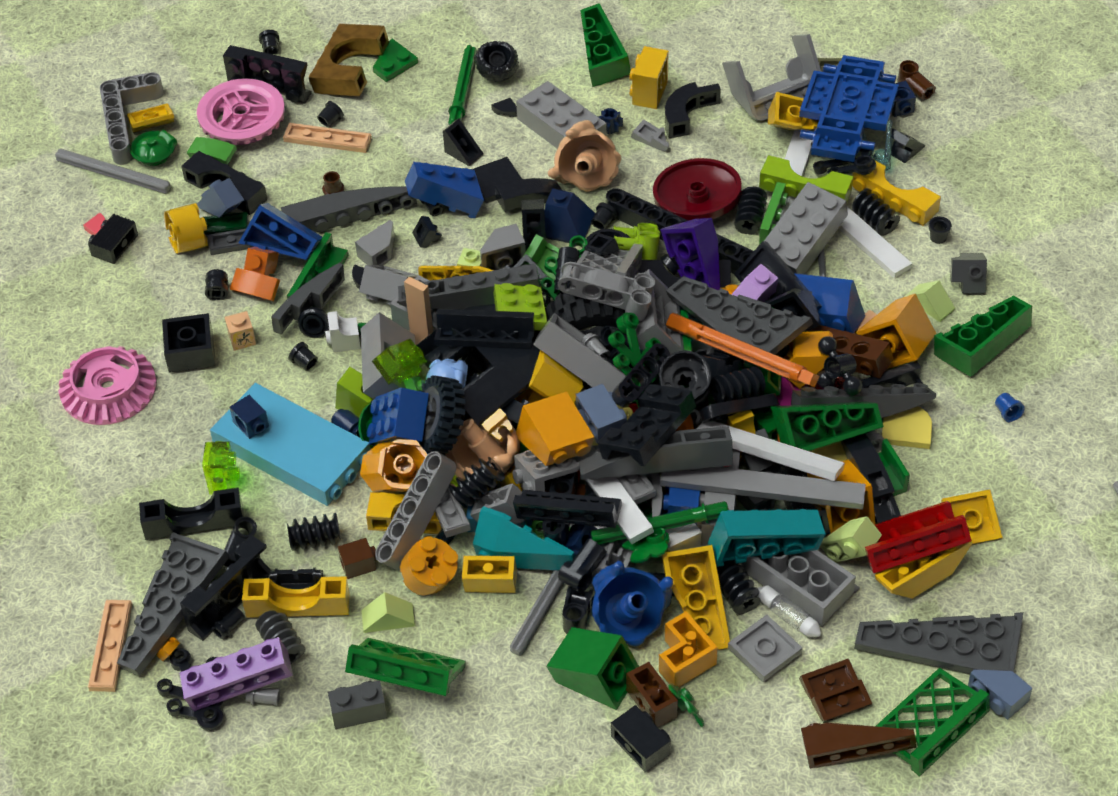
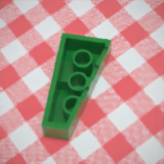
[580,3,631,87]
[934,296,1032,377]
[771,402,883,451]

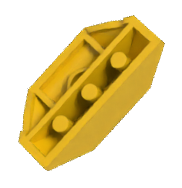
[875,541,972,599]

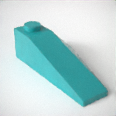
[473,506,575,570]

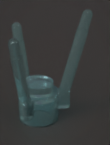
[863,120,893,171]

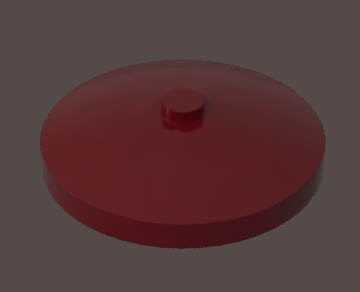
[653,158,742,221]

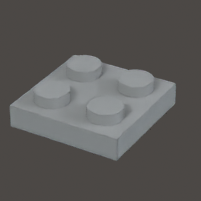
[728,615,803,682]

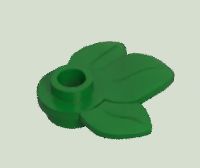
[622,527,670,563]
[668,684,704,727]

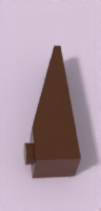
[801,723,917,769]

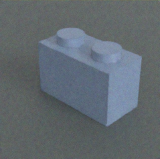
[576,384,627,444]

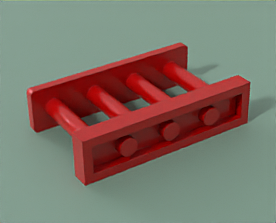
[865,501,972,573]

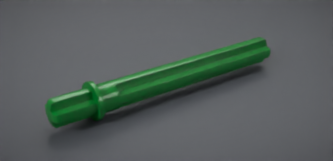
[448,45,477,125]
[591,501,729,544]

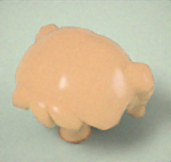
[548,120,622,192]
[445,419,520,480]

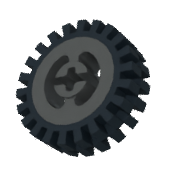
[419,375,465,455]

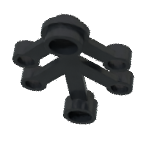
[811,142,876,175]
[157,648,224,731]

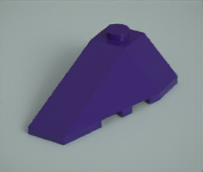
[661,218,720,290]

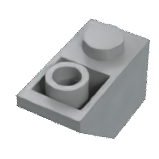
[355,220,395,265]

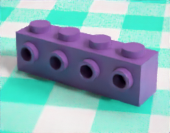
[179,637,293,711]

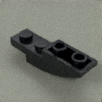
[841,433,901,524]

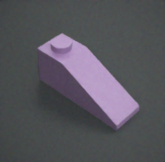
[732,264,778,302]

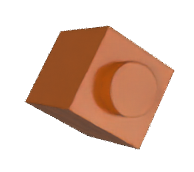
[244,247,279,275]

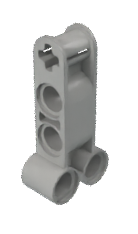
[558,262,655,321]

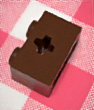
[626,662,678,727]

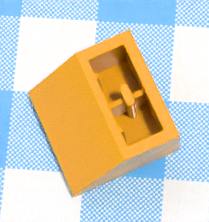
[784,331,833,389]

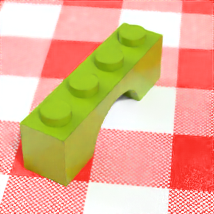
[759,155,853,203]

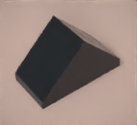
[443,118,484,166]

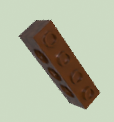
[806,325,893,378]

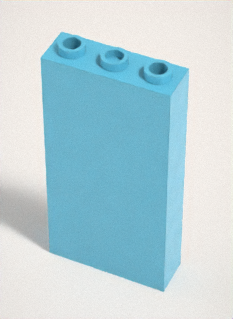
[210,383,371,506]

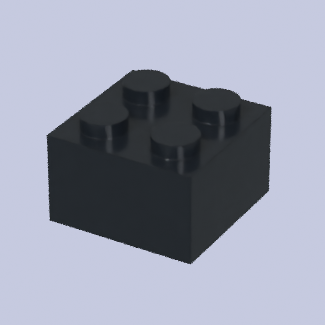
[162,313,216,373]

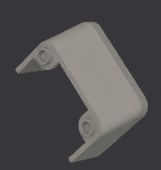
[722,34,821,121]

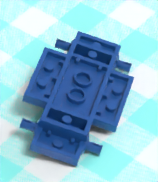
[799,55,899,162]

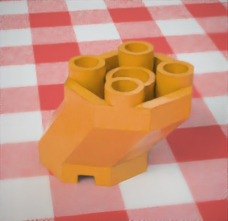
[360,438,428,494]

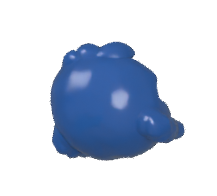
[592,561,673,647]

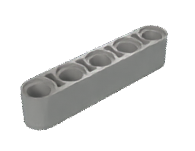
[375,451,456,570]

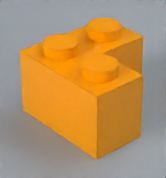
[659,611,718,687]

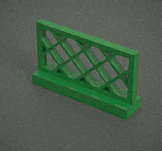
[345,638,466,696]
[876,668,990,777]

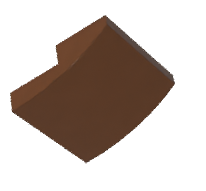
[799,658,872,722]

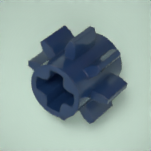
[597,108,623,134]

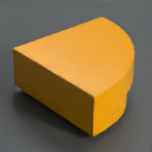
[157,636,181,661]

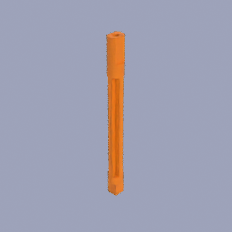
[666,313,819,387]

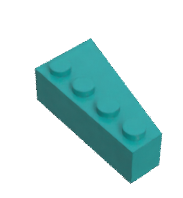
[708,509,826,567]

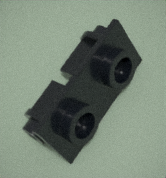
[270,567,323,589]

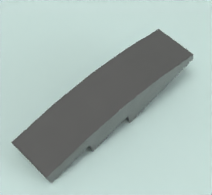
[271,263,345,335]

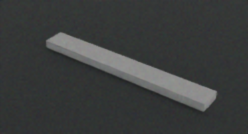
[660,467,866,510]

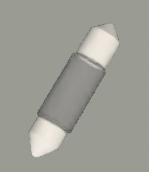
[757,585,821,637]

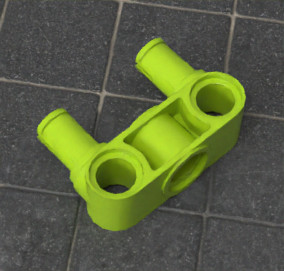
[613,223,660,260]

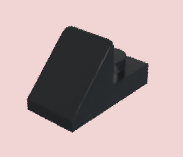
[888,128,925,163]

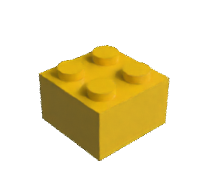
[629,46,669,109]

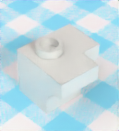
[325,311,361,353]

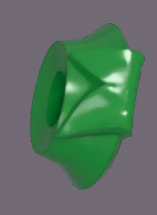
[130,130,177,166]

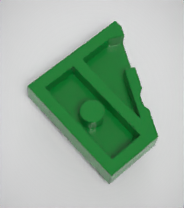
[373,38,418,82]

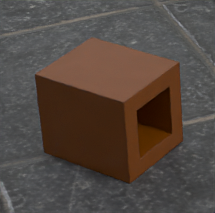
[337,538,377,579]

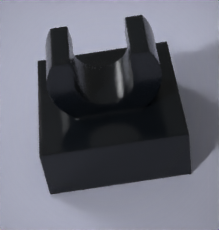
[412,216,442,248]

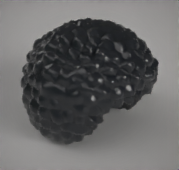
[474,41,519,82]

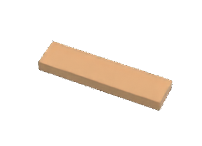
[283,123,372,153]
[404,277,433,346]
[88,600,132,692]

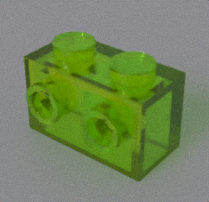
[372,338,427,385]
[202,441,240,495]

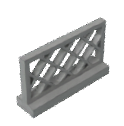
[570,244,643,278]

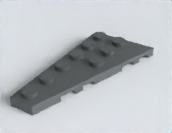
[666,276,813,367]
[117,532,230,676]
[854,612,1024,674]

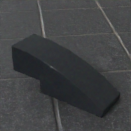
[495,178,562,212]

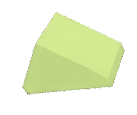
[904,280,955,322]
[361,592,415,633]

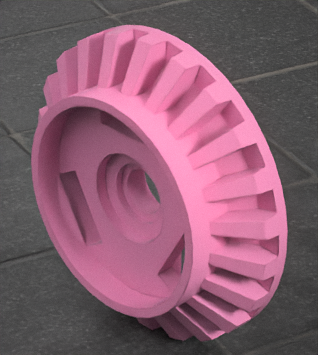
[197,79,285,145]
[58,346,156,425]

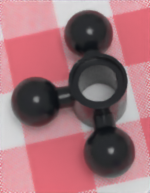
[817,336,863,396]

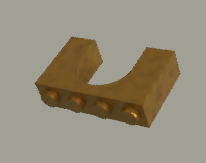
[309,23,389,96]

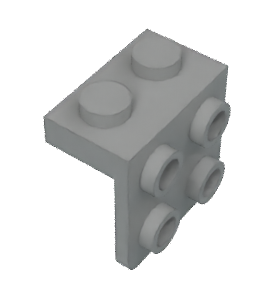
[513,450,579,492]

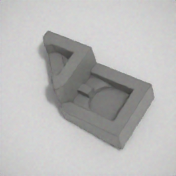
[631,119,669,151]

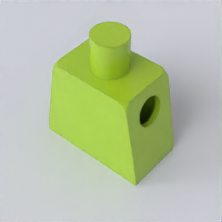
[335,367,374,418]

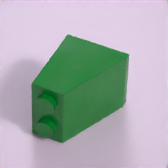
[546,627,639,710]

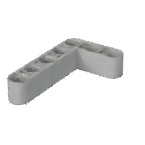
[100,72,164,165]

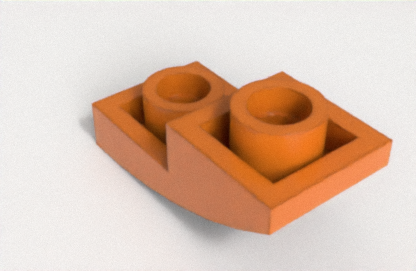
[230,268,280,302]

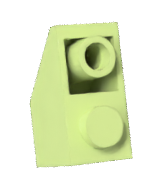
[820,516,882,562]

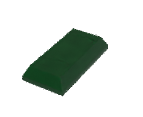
[203,212,248,235]

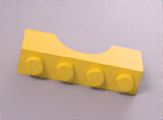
[852,160,941,226]
[242,576,350,618]

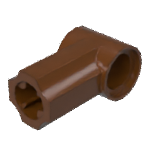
[897,60,936,101]

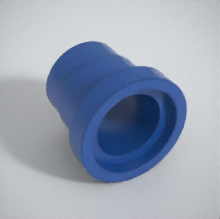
[995,393,1025,422]

